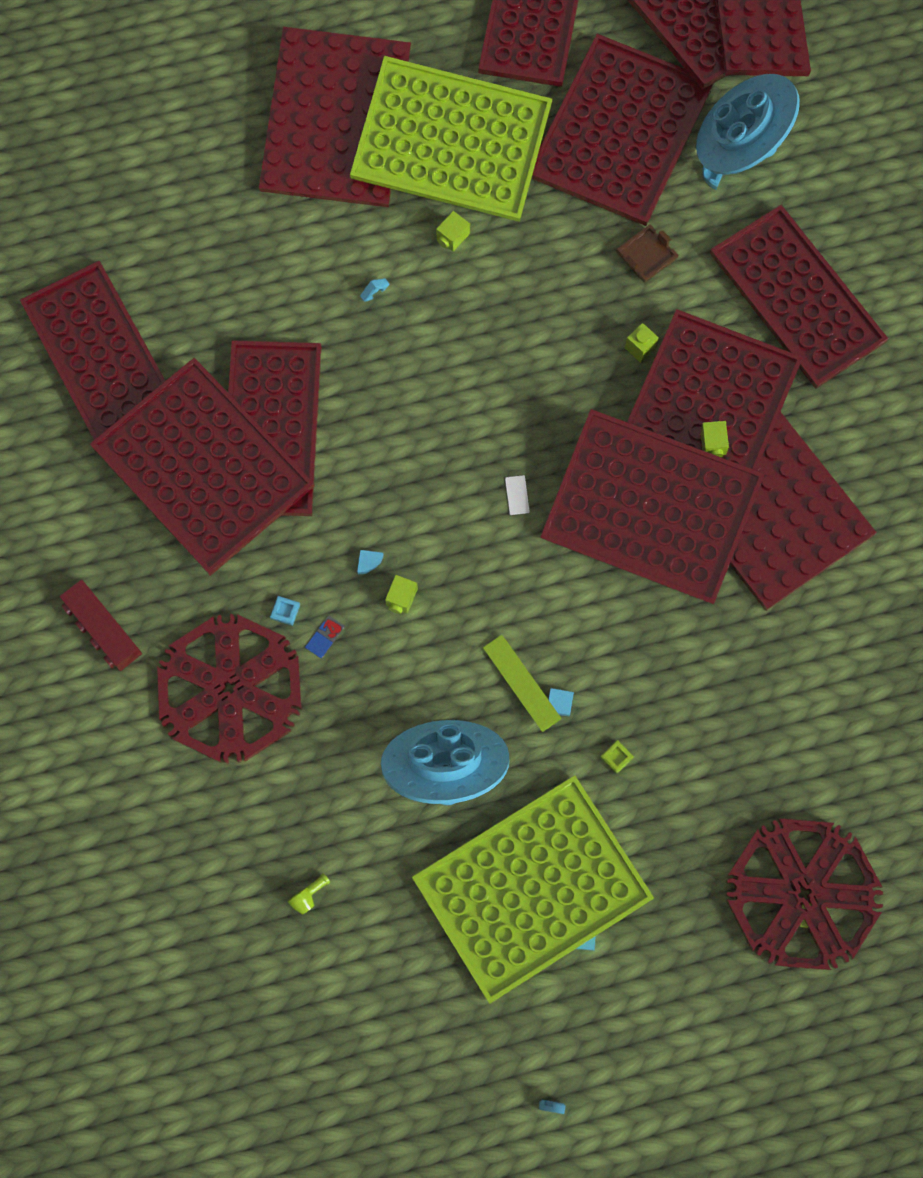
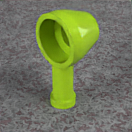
[287,873,330,915]

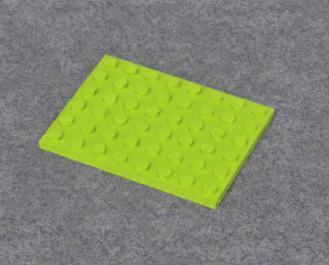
[350,56,552,222]
[412,775,654,1004]

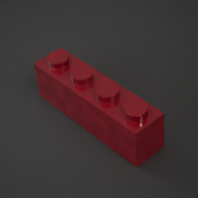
[59,579,142,671]

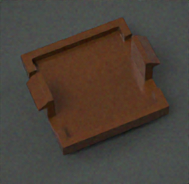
[616,224,679,283]

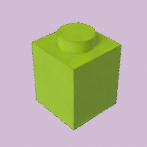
[436,211,470,252]
[625,323,659,363]
[700,421,729,457]
[385,575,418,614]

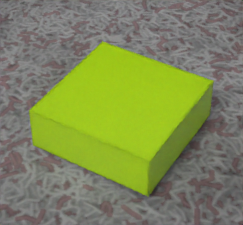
[600,740,634,774]

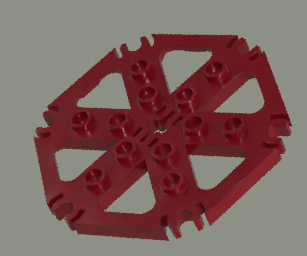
[157,614,302,764]
[726,818,883,970]

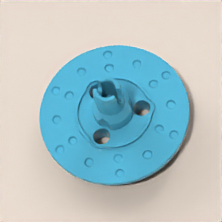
[696,74,800,175]
[381,720,510,805]

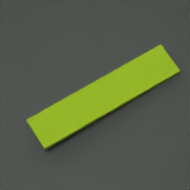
[483,635,562,732]

